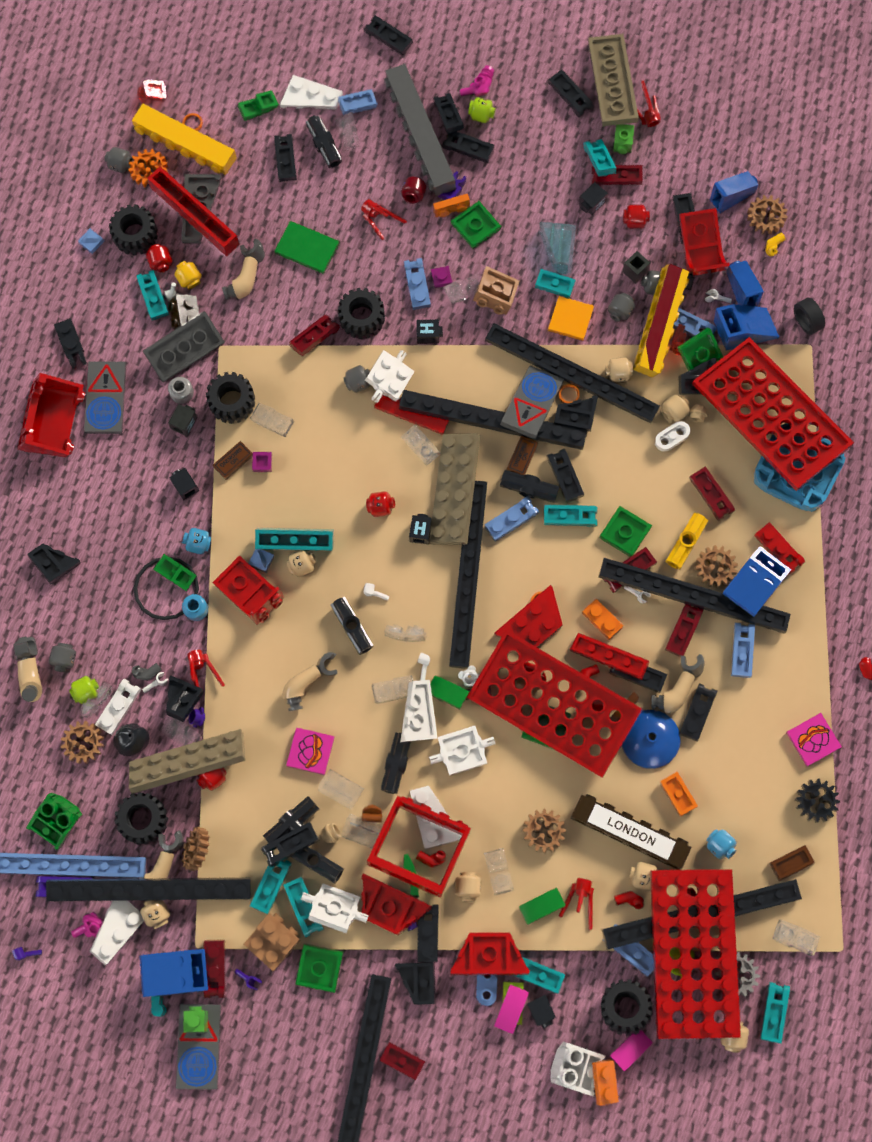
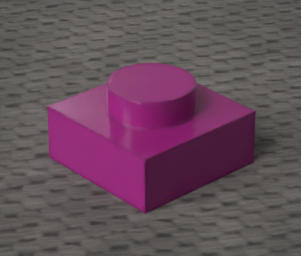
[431,266,452,288]
[252,452,272,472]

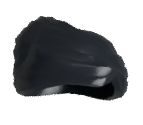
[113,723,150,757]

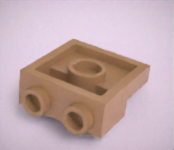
[473,266,519,315]
[243,913,301,972]

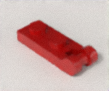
[754,522,805,574]

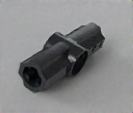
[305,115,342,168]
[500,470,559,503]
[330,597,374,655]
[381,732,411,794]
[263,796,320,843]
[291,847,344,884]

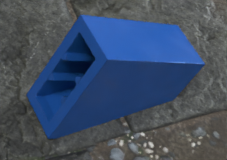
[710,171,758,214]
[726,260,764,307]

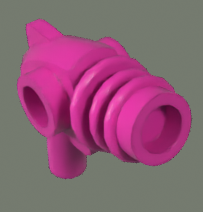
[460,65,494,97]
[71,911,104,938]

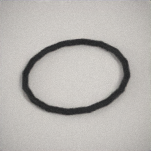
[133,557,199,620]

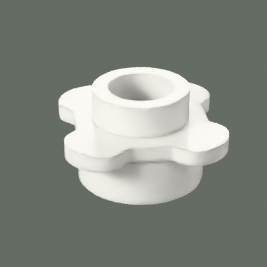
[458,665,480,687]

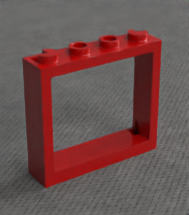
[367,795,471,898]

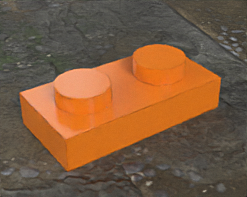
[433,193,470,218]
[582,599,624,640]
[660,772,698,817]
[592,1059,619,1106]

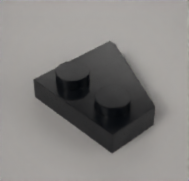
[678,358,717,395]
[554,395,598,432]
[27,543,81,585]
[166,675,204,722]
[395,962,436,1005]

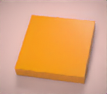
[548,296,594,341]

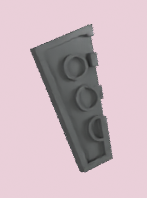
[181,174,222,244]

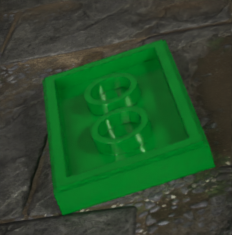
[274,221,340,274]

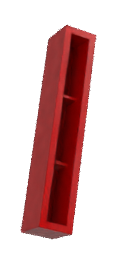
[147,166,240,257]

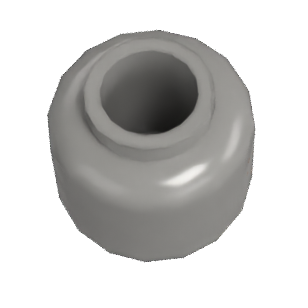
[168,377,194,404]

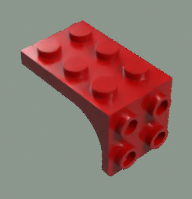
[679,208,730,276]
[212,555,284,625]

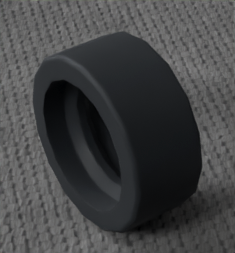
[793,297,826,335]

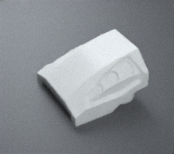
[550,1042,605,1097]

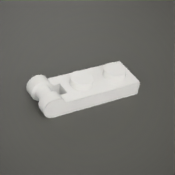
[95,679,141,736]

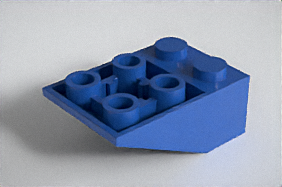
[714,304,779,351]
[723,547,791,617]
[139,949,208,997]

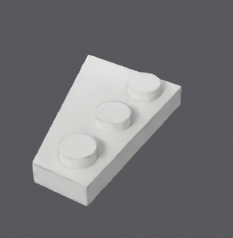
[280,75,343,109]
[400,680,437,742]
[410,786,461,849]
[90,901,144,965]

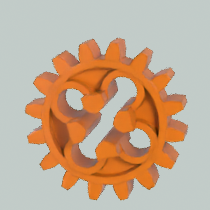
[129,149,169,188]

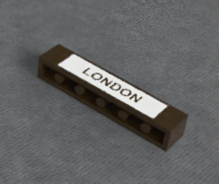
[570,794,692,870]

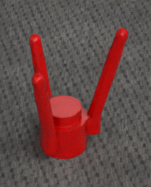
[637,80,661,127]
[361,199,407,240]
[187,650,225,687]
[559,878,594,930]

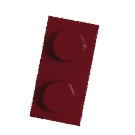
[380,1042,426,1080]

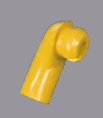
[765,233,786,257]

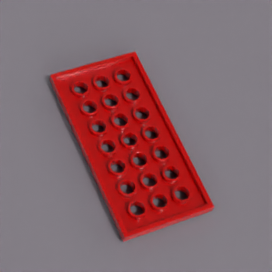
[692,337,854,491]
[467,630,643,778]
[650,869,741,1039]

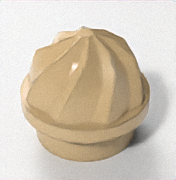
[689,404,708,423]
[321,823,342,843]

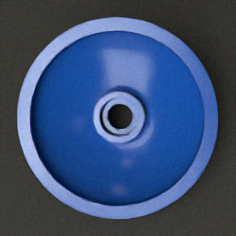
[622,710,681,769]

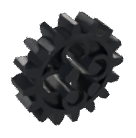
[795,779,840,823]

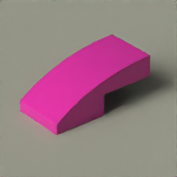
[494,984,529,1034]
[609,1030,653,1071]

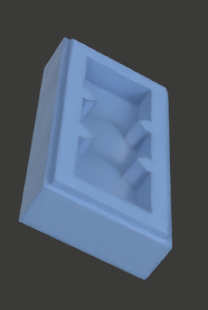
[338,89,377,115]

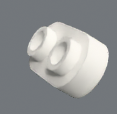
[655,421,690,452]

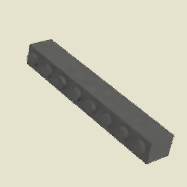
[383,64,456,197]

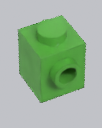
[613,124,634,154]
[184,1006,208,1032]

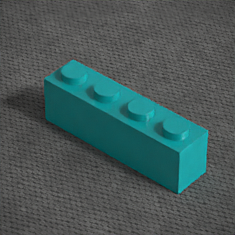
[255,528,334,551]

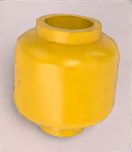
[174,261,202,289]

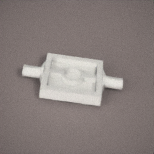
[364,350,414,403]
[429,726,496,776]
[301,884,369,933]

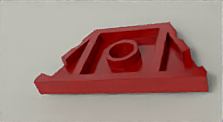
[494,585,563,648]
[361,873,432,936]
[450,933,529,975]

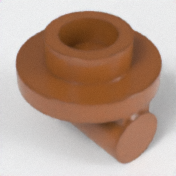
[362,805,382,823]

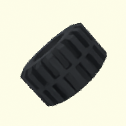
[109,204,158,255]
[338,288,385,339]
[206,372,255,424]
[115,792,168,845]
[601,979,653,1036]

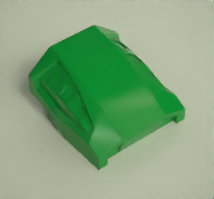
[26,793,82,850]

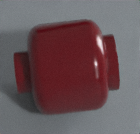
[401,176,427,204]

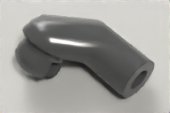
[132,663,162,681]

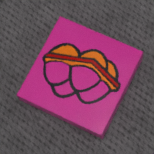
[786,713,842,767]
[286,727,335,775]

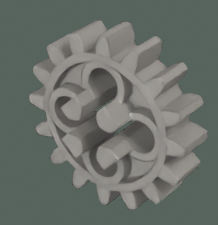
[714,952,760,997]

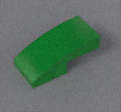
[238,90,279,121]
[153,553,197,591]
[430,676,469,710]
[403,854,419,897]
[518,887,566,925]

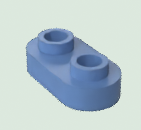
[476,975,497,1006]

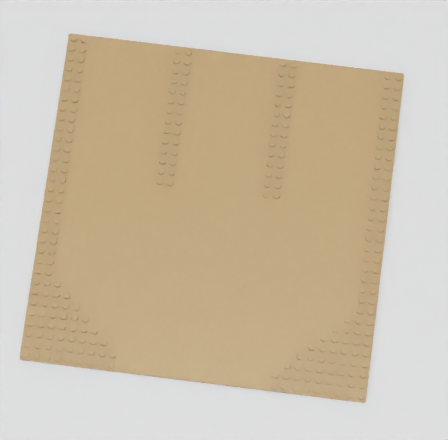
[195,344,843,952]

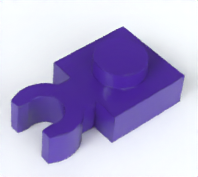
[438,171,466,200]

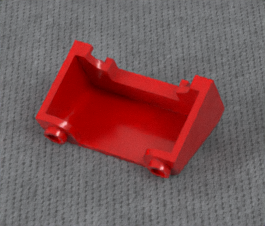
[17,373,85,457]

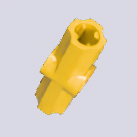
[665,513,708,570]

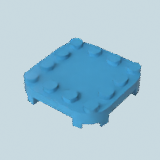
[754,423,846,512]

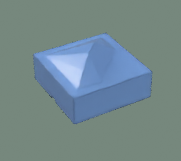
[78,228,104,254]
[248,549,274,573]

